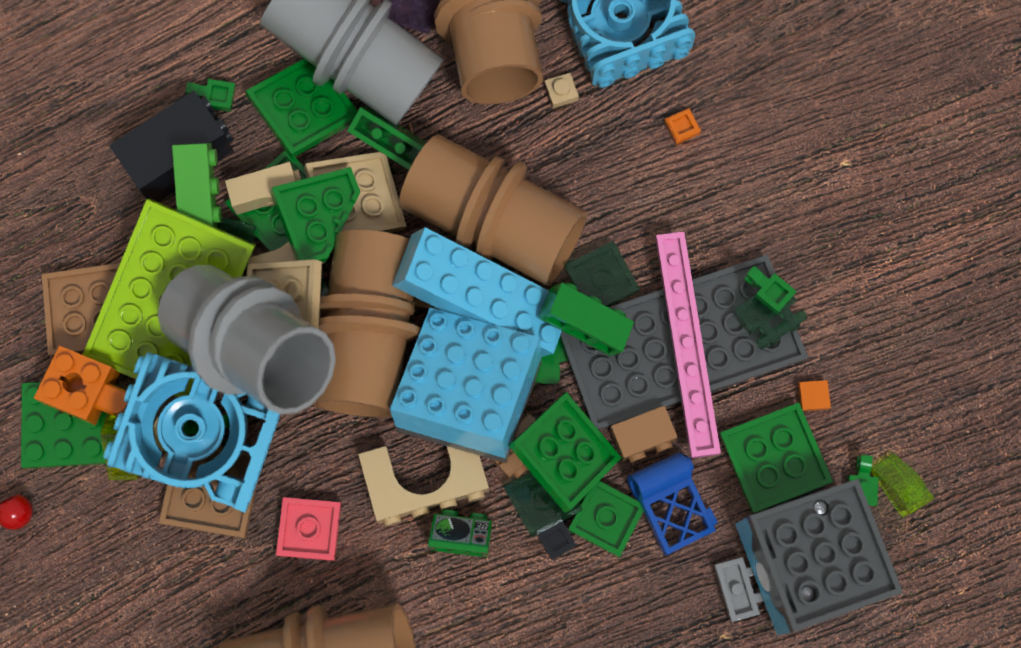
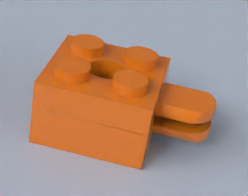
[34,346,128,426]

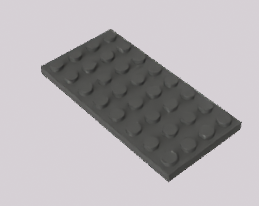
[560,254,808,430]

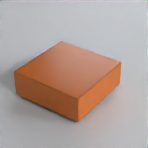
[664,108,701,145]
[798,380,831,412]

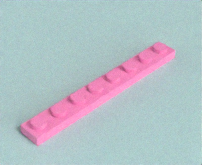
[655,232,721,458]

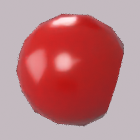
[0,494,33,530]

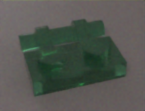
[733,296,808,350]

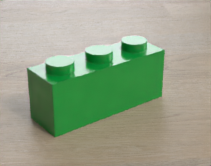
[347,107,427,170]
[538,282,634,356]

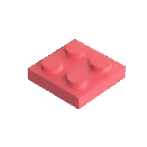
[276,497,342,561]

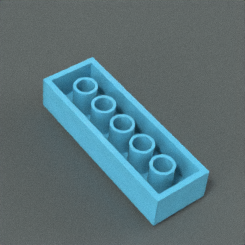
[392,227,561,357]

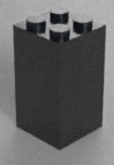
[109,91,234,202]

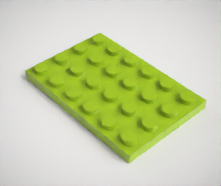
[83,199,256,397]

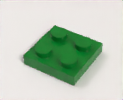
[568,481,643,558]

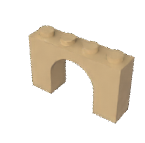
[225,162,325,273]
[358,446,489,527]

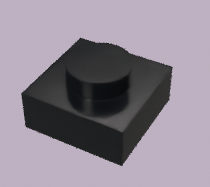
[537,520,577,561]

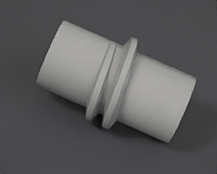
[259,0,444,126]
[158,265,336,415]

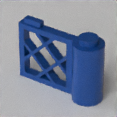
[627,452,718,555]

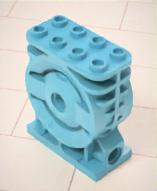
[559,0,696,88]
[104,352,281,512]

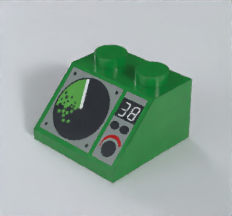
[428,510,492,558]

